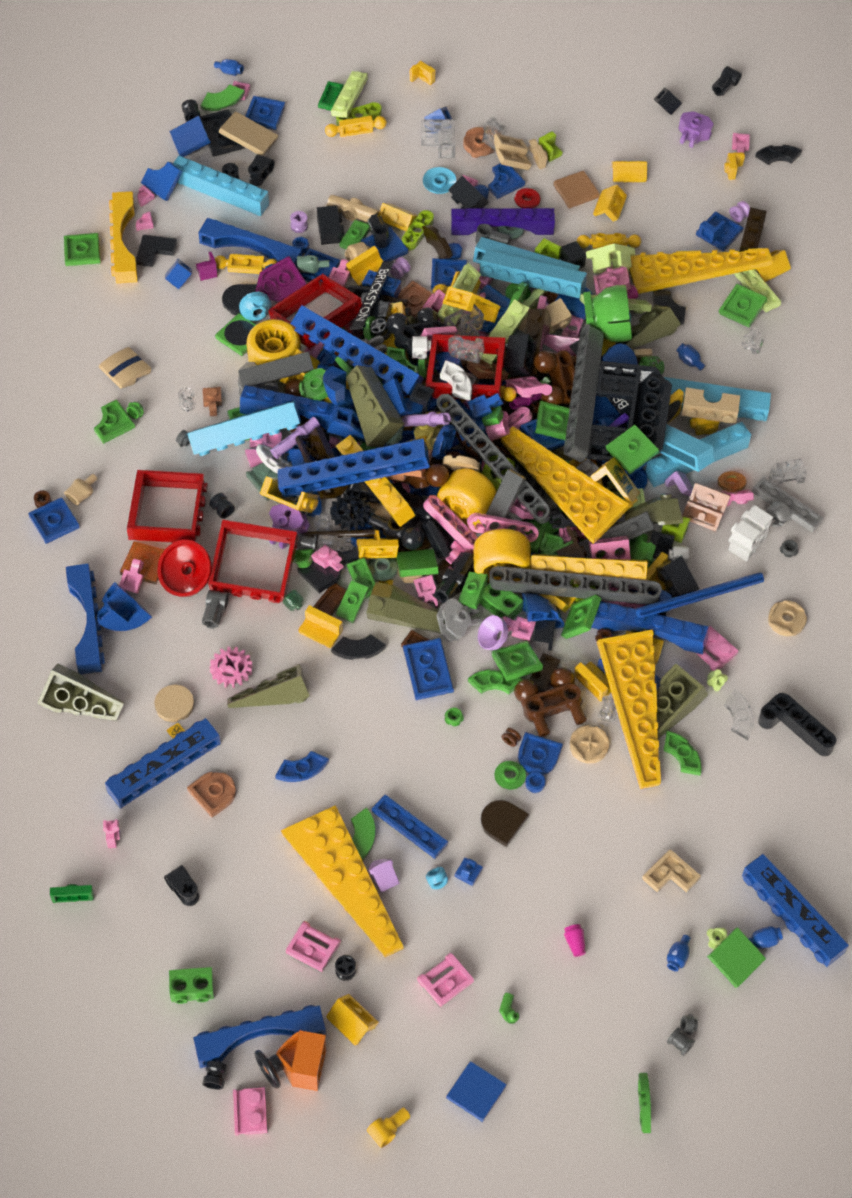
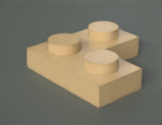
[642,849,701,893]

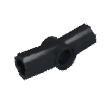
[434,552,474,603]

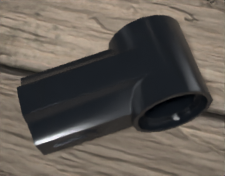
[712,66,742,96]
[367,214,390,248]

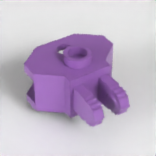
[678,111,714,148]
[269,504,310,549]

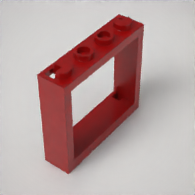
[268,273,362,349]
[426,334,506,401]
[127,470,208,543]
[208,519,298,603]

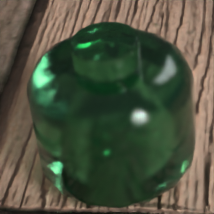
[282,590,304,611]

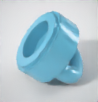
[425,867,448,889]

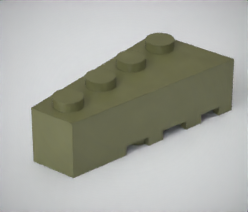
[346,365,404,447]

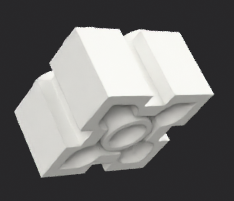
[728,505,773,562]

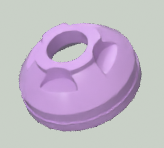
[478,615,508,651]

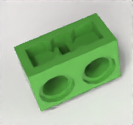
[479,583,523,620]
[169,967,214,1004]

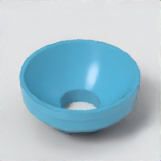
[239,292,272,321]

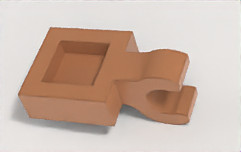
[202,387,222,416]

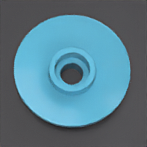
[423,167,456,194]

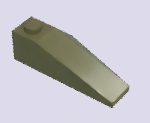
[616,305,681,349]
[610,493,683,528]
[366,582,445,634]
[37,663,124,721]
[656,663,708,739]
[227,664,310,708]

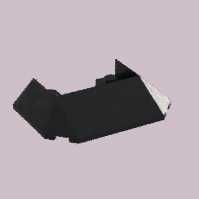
[586,361,672,461]

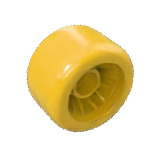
[247,319,301,365]
[437,468,497,528]
[473,529,531,583]

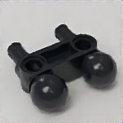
[386,307,446,363]
[369,498,433,550]

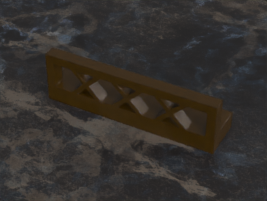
[295,427,348,499]

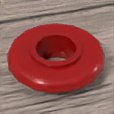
[514,188,541,208]

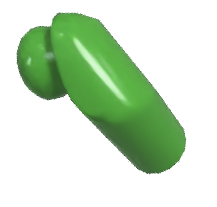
[499,993,519,1024]

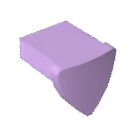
[664,471,693,496]
[369,859,400,892]

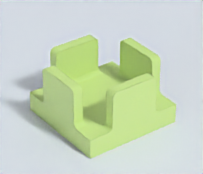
[586,244,635,274]

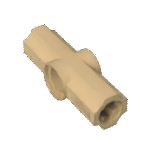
[327,195,379,222]

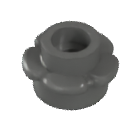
[176,430,190,447]
[780,540,798,558]
[680,1014,698,1035]

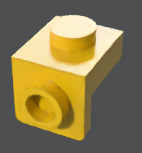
[409,60,436,85]
[724,152,745,180]
[690,417,720,435]

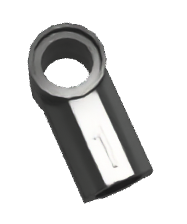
[475,224,511,245]
[202,590,229,629]

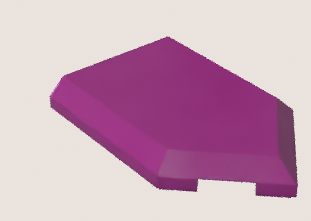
[255,256,307,302]

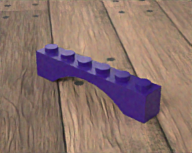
[451,208,555,235]

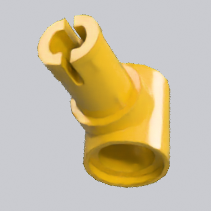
[367,1107,410,1148]

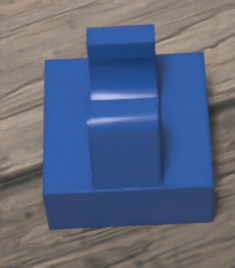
[455,858,483,887]

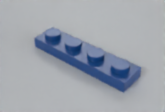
[372,795,448,859]

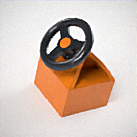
[254,1030,327,1091]

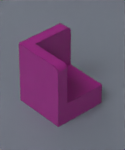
[196,251,217,281]

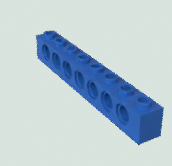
[290,305,424,397]
[278,438,430,498]

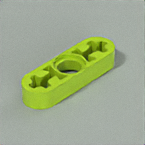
[336,102,382,126]
[402,210,434,250]

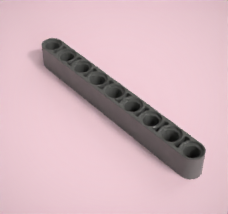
[564,324,604,462]
[437,394,551,524]
[489,566,662,605]

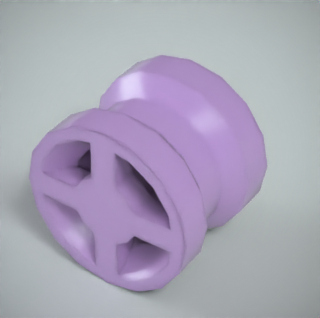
[729,201,750,222]
[290,211,308,233]
[390,257,410,279]

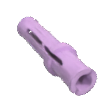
[402,412,451,427]
[270,417,320,459]

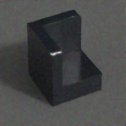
[653,87,682,115]
[560,241,586,269]
[410,383,434,414]
[650,531,675,561]
[533,620,555,651]

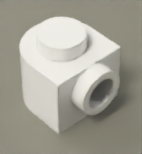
[412,336,431,359]
[668,546,689,565]

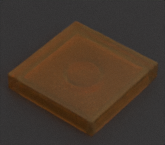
[120,541,165,585]

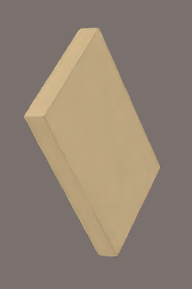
[219,111,279,156]

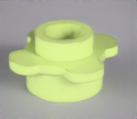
[707,669,728,691]
[706,928,727,949]

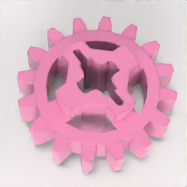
[210,647,253,688]

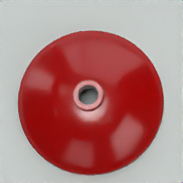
[157,540,212,597]

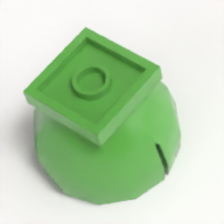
[583,285,632,342]

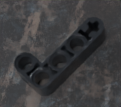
[758,693,836,756]

